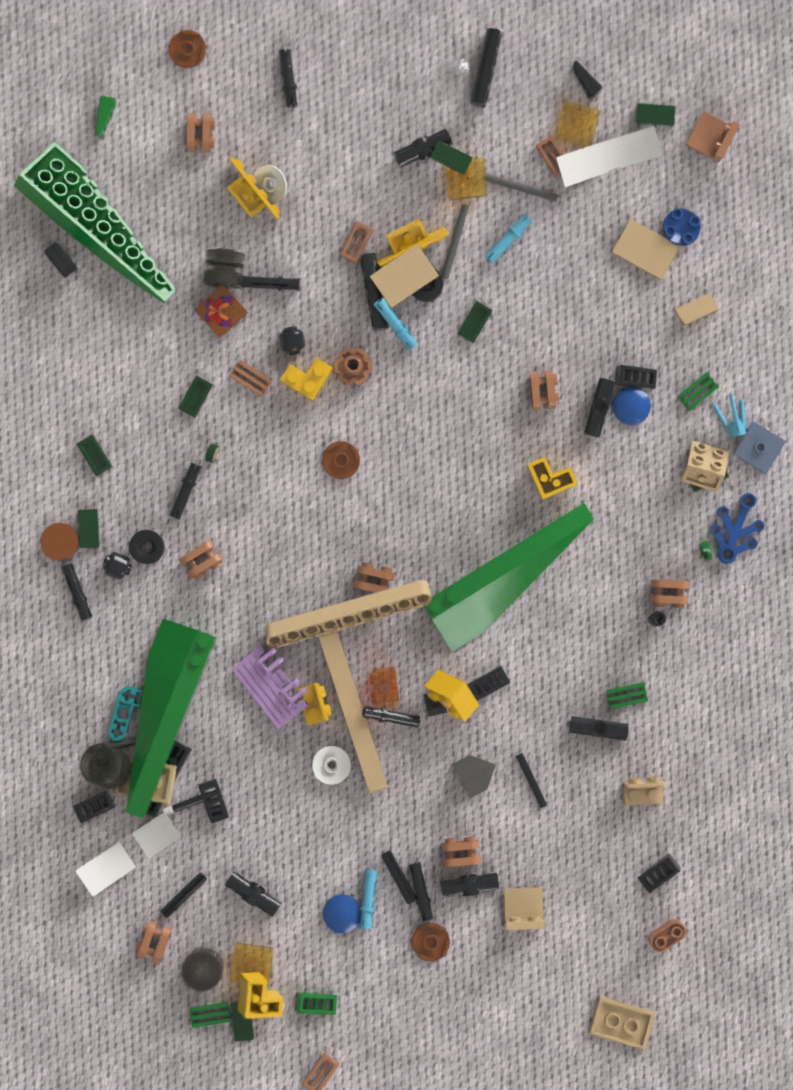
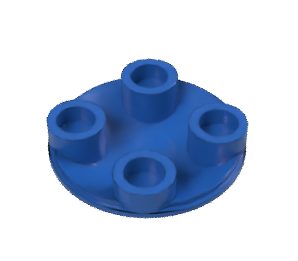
[663,208,701,246]
[612,387,651,425]
[323,895,361,933]

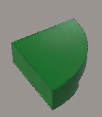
[699,541,712,561]

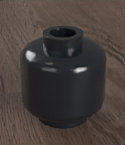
[279,326,306,355]
[102,552,132,580]

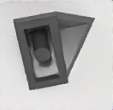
[453,755,496,798]

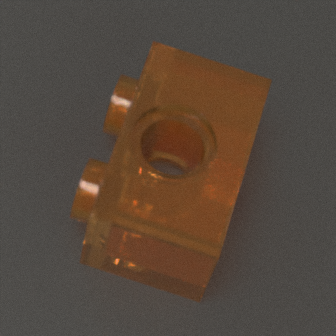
[369,666,400,708]

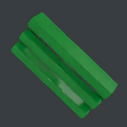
[677,372,719,411]
[606,682,648,709]
[189,1002,231,1028]

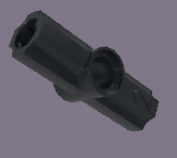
[394,128,453,168]
[584,378,615,438]
[569,716,629,741]
[225,871,282,917]
[440,872,500,898]

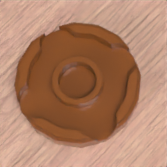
[168,30,206,68]
[322,441,360,479]
[40,523,79,561]
[412,922,450,962]

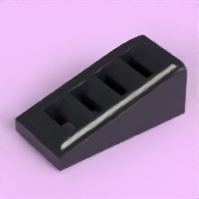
[572,61,603,101]
[615,365,657,389]
[468,666,510,701]
[198,779,229,823]
[73,790,116,823]
[638,853,681,893]

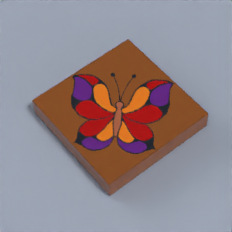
[194,284,248,338]

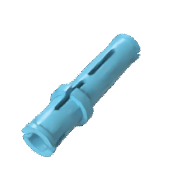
[485,214,533,264]
[374,298,417,350]
[359,869,377,929]

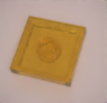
[555,100,601,147]
[446,157,487,201]
[230,942,274,987]

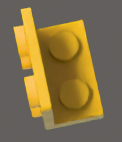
[297,682,332,725]

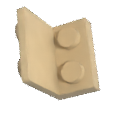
[681,441,729,492]
[623,777,666,805]
[504,887,545,930]

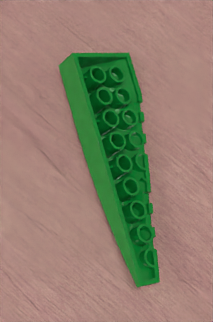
[14,142,176,303]
[424,503,594,652]
[126,619,216,819]

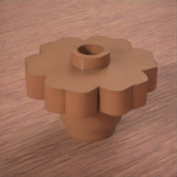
[334,347,373,386]

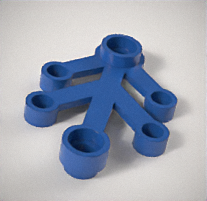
[710,493,765,564]

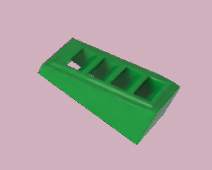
[96,96,117,138]
[295,992,337,1015]

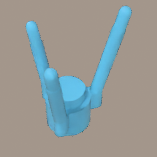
[712,393,747,437]

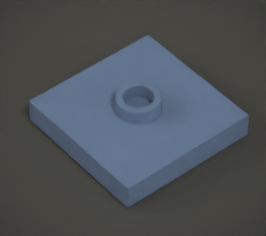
[733,421,786,474]

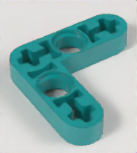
[108,687,143,741]

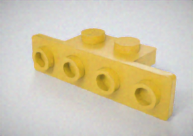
[227,157,281,221]
[377,219,449,268]

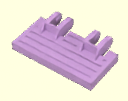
[232,645,309,729]

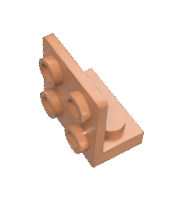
[686,111,740,162]

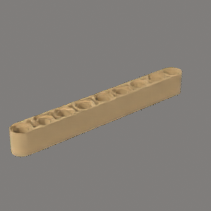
[265,580,432,648]
[319,631,389,794]

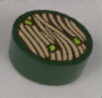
[205,443,220,464]

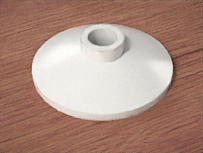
[253,165,287,203]
[312,746,351,785]

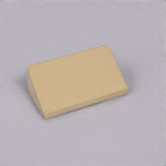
[675,293,719,327]

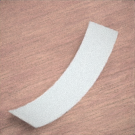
[556,126,663,187]
[76,812,181,897]

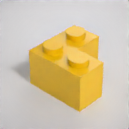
[280,358,333,402]
[526,457,578,501]
[424,669,479,722]
[238,972,284,1018]

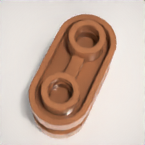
[187,113,215,152]
[529,370,559,410]
[179,540,223,580]
[353,562,395,593]
[650,579,689,608]
[441,836,481,867]
[648,919,686,952]
[135,921,172,965]

